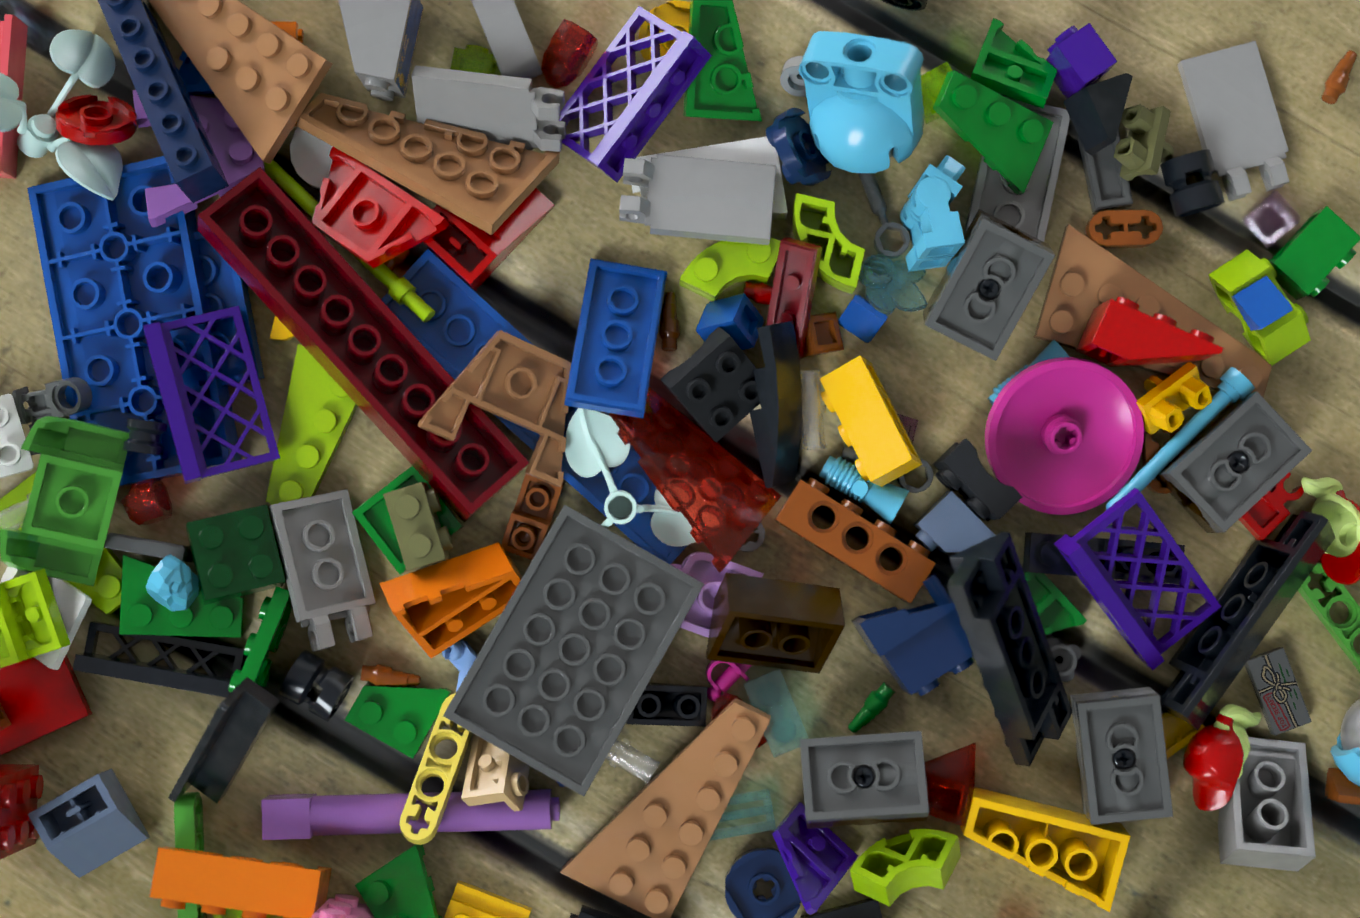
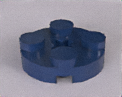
[766,108,832,186]
[725,847,801,918]

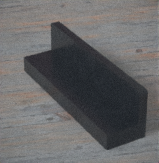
[168,677,280,803]

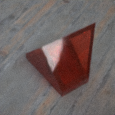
[924,742,976,827]

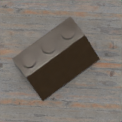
[706,573,845,673]

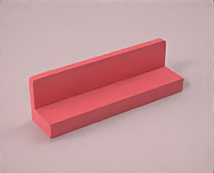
[0,14,28,179]

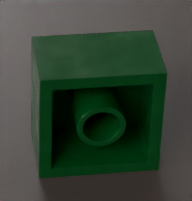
[186,504,285,605]

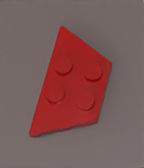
[311,147,450,268]

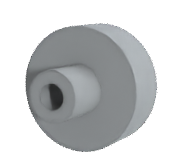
[780,56,806,97]

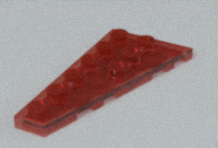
[600,387,781,573]

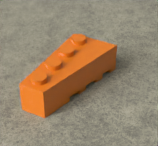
[149,847,332,918]

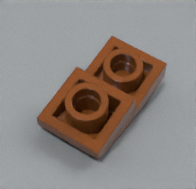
[501,474,565,560]

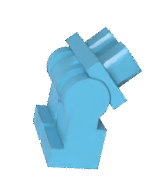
[900,155,966,272]

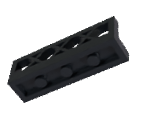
[73,621,246,697]

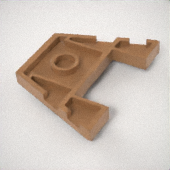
[417,330,572,487]

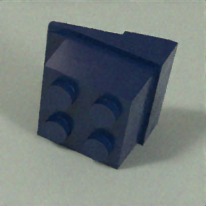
[851,574,974,696]

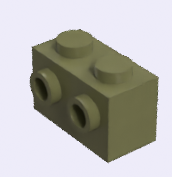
[383,482,453,571]

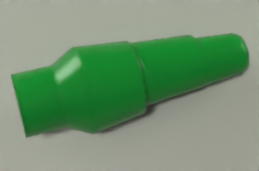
[848,682,896,733]

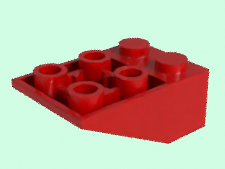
[423,188,555,291]
[1076,297,1224,367]

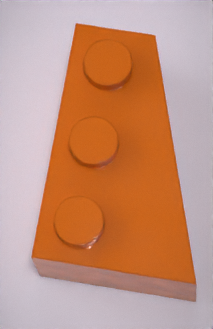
[379,542,522,659]

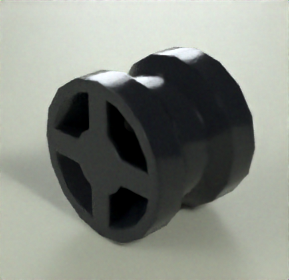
[123,418,168,455]

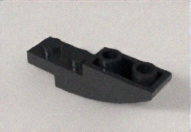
[1023,532,1185,584]
[626,682,708,727]

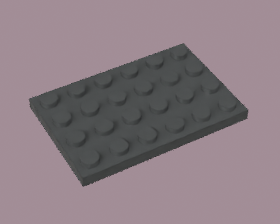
[443,504,704,796]

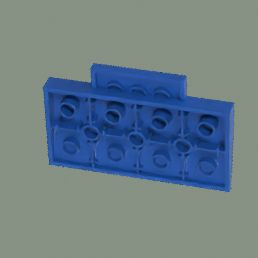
[27,156,265,487]

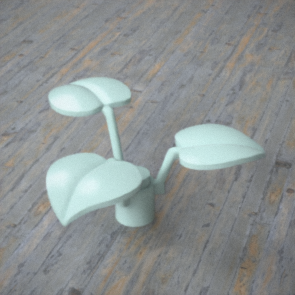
[0,29,123,201]
[565,408,722,547]

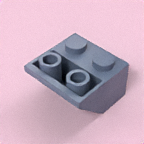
[28,769,150,878]

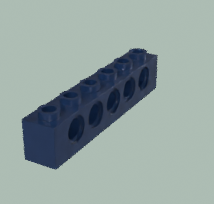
[98,0,229,203]

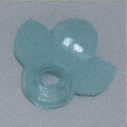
[859,255,927,315]

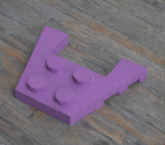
[132,90,266,227]

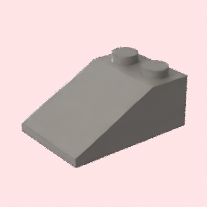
[1218,737,1316,872]

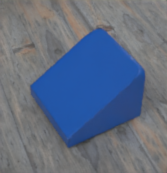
[1231,276,1293,331]
[838,295,888,343]

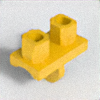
[1136,362,1212,435]

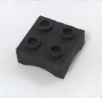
[660,327,760,443]
[933,438,1022,521]

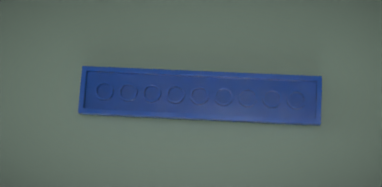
[381,249,688,564]

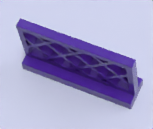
[559,6,712,182]
[143,306,280,484]
[1054,488,1222,671]

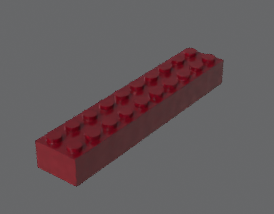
[198,167,529,523]

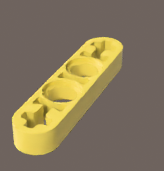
[400,693,473,845]

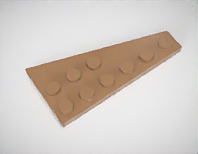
[148,0,333,164]
[297,93,560,235]
[1034,224,1272,398]
[560,698,771,918]

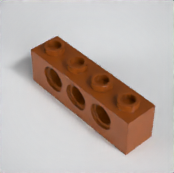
[774,477,936,604]

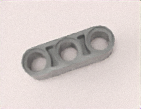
[471,0,543,79]

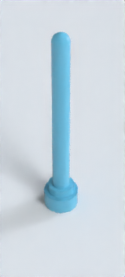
[1106,367,1255,510]

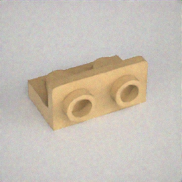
[461,733,530,812]

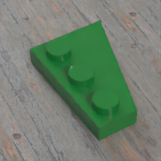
[683,0,762,122]
[933,70,1054,195]
[119,555,244,638]
[228,586,293,693]
[355,844,442,918]

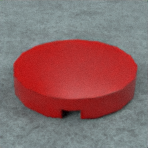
[56,94,137,145]

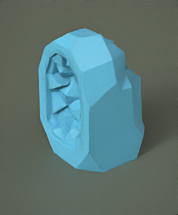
[146,554,199,612]

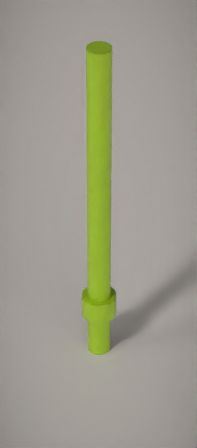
[264,160,435,323]

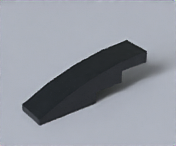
[749,321,802,488]

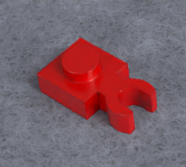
[1239,472,1304,540]

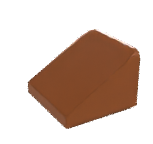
[803,312,844,358]
[1325,768,1360,805]

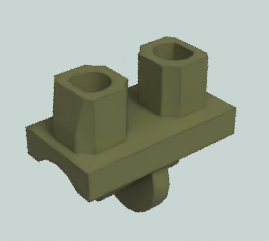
[1114,104,1174,181]

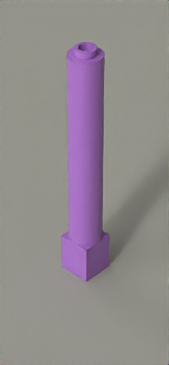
[261,789,560,840]

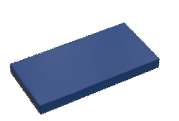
[565,258,667,418]

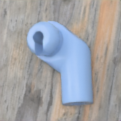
[442,639,478,692]

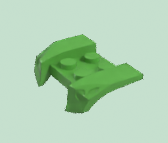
[0,416,129,586]

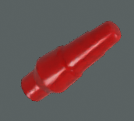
[743,281,773,305]

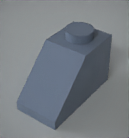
[913,491,995,553]

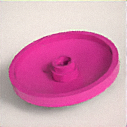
[985,357,1144,515]

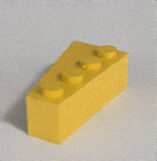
[958,785,1131,912]

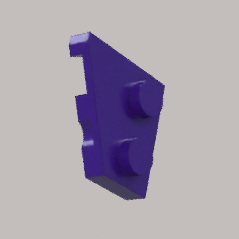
[772,802,858,915]

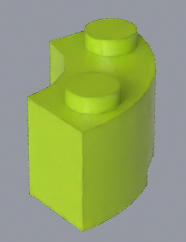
[792,193,865,294]
[680,238,780,301]
[1208,249,1311,366]
[850,829,961,907]

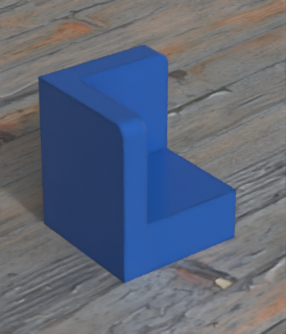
[696,293,765,350]

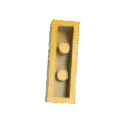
[819,355,923,487]

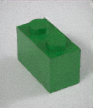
[1269,206,1360,300]

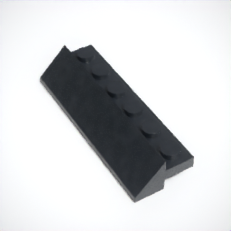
[1160,510,1336,731]
[948,532,1072,767]

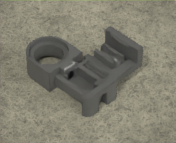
[12,377,92,455]

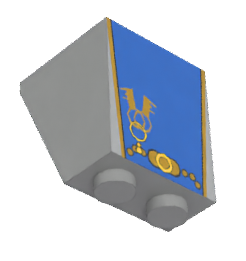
[338,0,424,101]

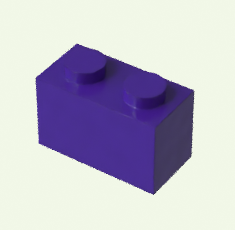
[1046,23,1117,99]

